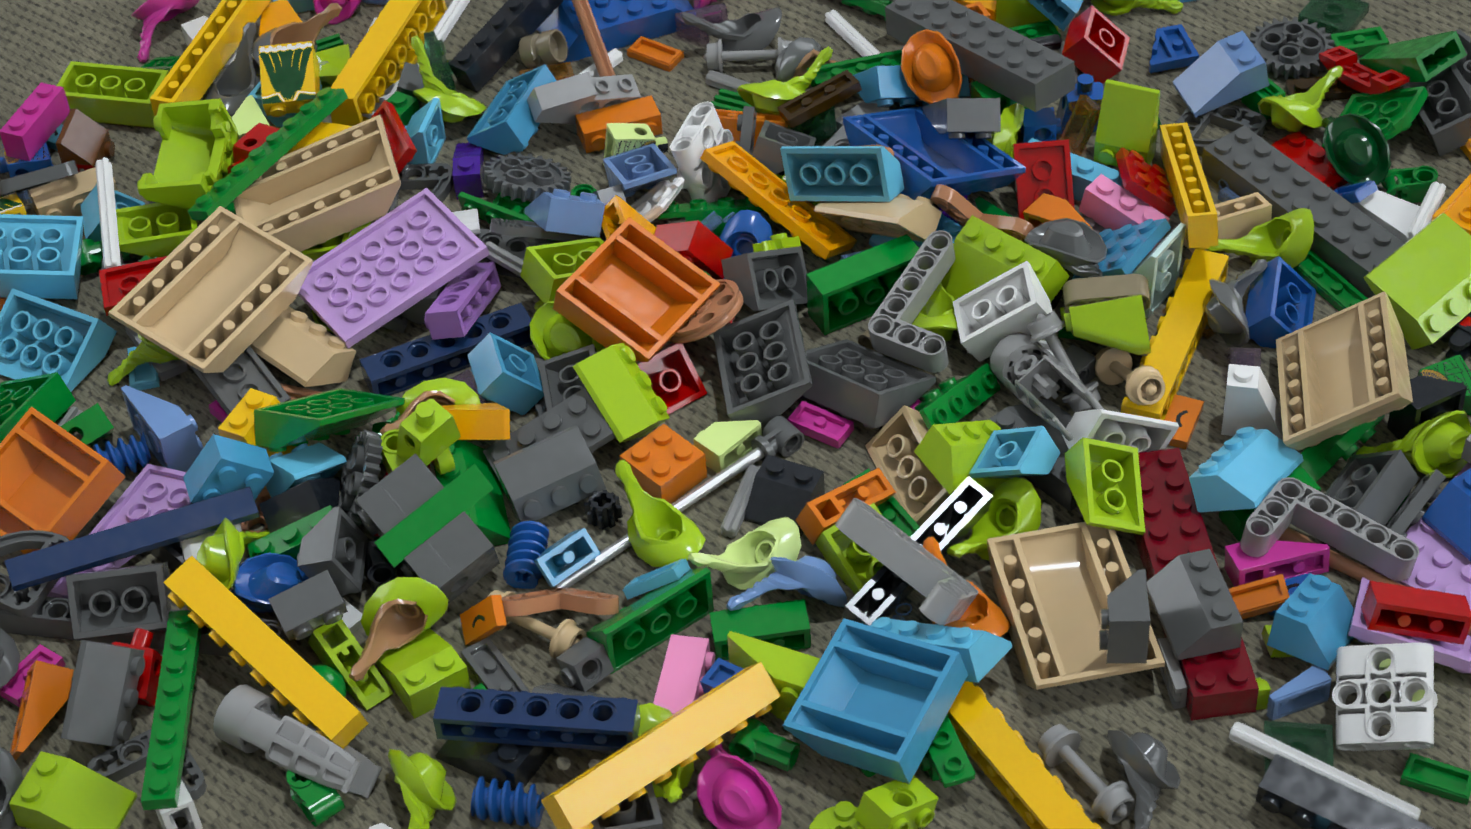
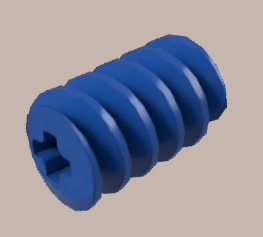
[93,432,152,475]
[503,521,550,589]
[471,776,545,828]

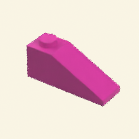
[1224,541,1330,587]

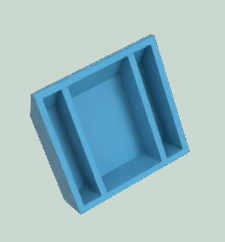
[783,618,968,784]

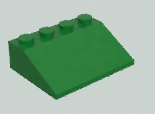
[0,372,76,443]
[254,388,405,452]

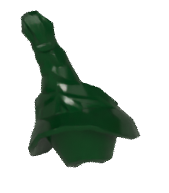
[1322,113,1391,186]

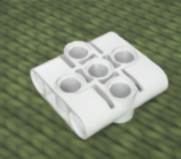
[670,102,733,202]
[1332,643,1438,751]

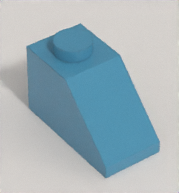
[534,527,601,588]

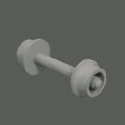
[703,37,792,73]
[1028,311,1101,413]
[1038,724,1135,824]

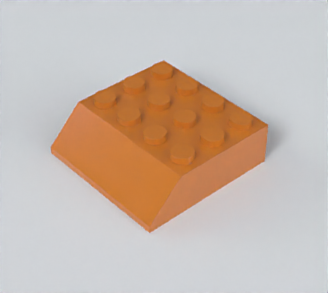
[553,217,720,362]
[0,406,126,555]

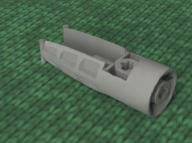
[990,333,1104,441]
[213,684,382,798]

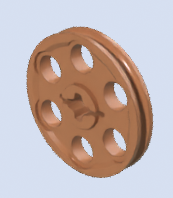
[669,279,743,343]

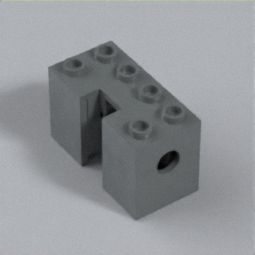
[356,453,500,604]

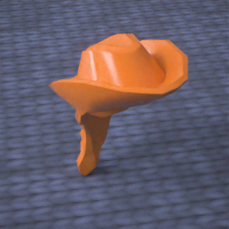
[901,29,962,104]
[923,537,1011,637]

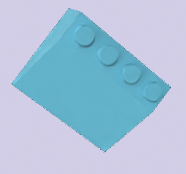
[0,214,84,299]
[0,288,117,392]

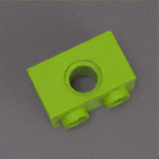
[855,776,939,829]

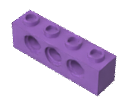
[424,261,501,340]

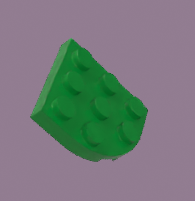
[1322,86,1429,149]

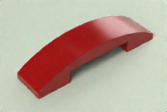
[1319,45,1410,94]

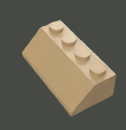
[814,194,942,242]
[250,306,356,387]
[865,405,950,527]

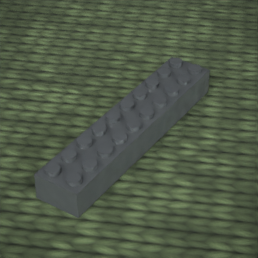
[1202,125,1405,298]

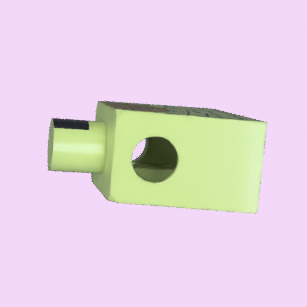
[603,123,668,165]

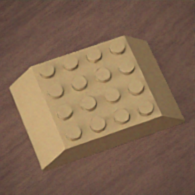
[233,115,401,252]
[108,206,313,373]
[1276,291,1413,451]
[987,522,1165,690]

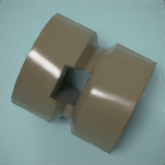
[519,29,568,69]

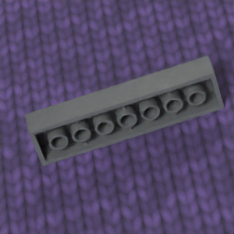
[885,0,1075,112]

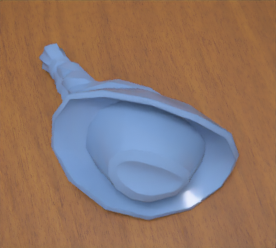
[726,555,847,611]

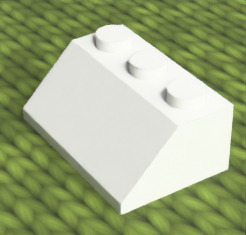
[953,261,1053,362]
[1062,409,1179,453]

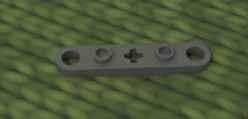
[490,218,607,242]

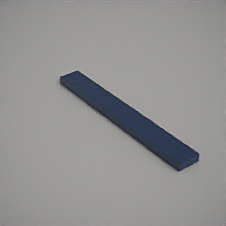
[4,487,260,592]

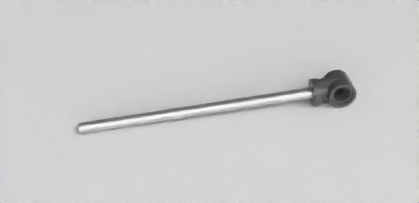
[553,416,805,588]

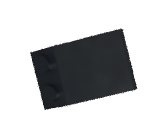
[435,740,554,791]

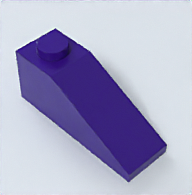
[453,143,484,199]

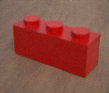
[1361,581,1471,645]

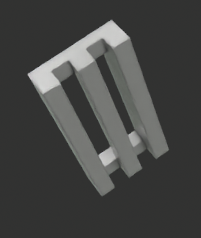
[1158,638,1188,709]

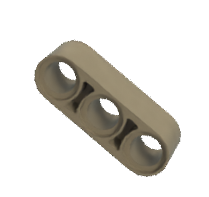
[1062,274,1151,313]

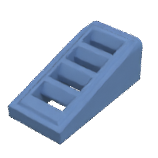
[1267,665,1332,720]

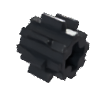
[584,490,623,530]

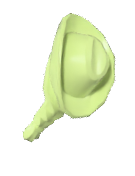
[688,517,801,590]

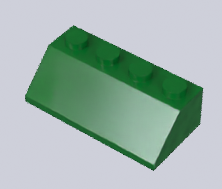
[433,440,510,546]
[586,567,714,674]

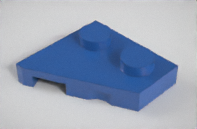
[1149,24,1199,73]

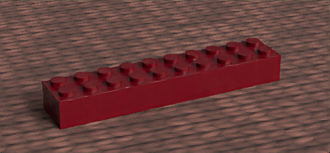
[1133,448,1259,720]

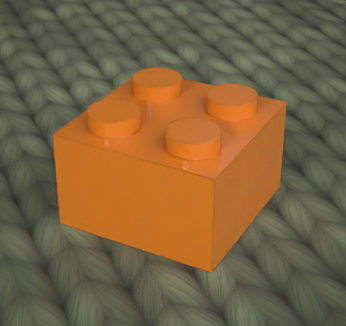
[619,424,707,504]

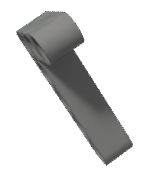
[868,230,955,373]
[1240,477,1419,581]
[835,498,979,625]

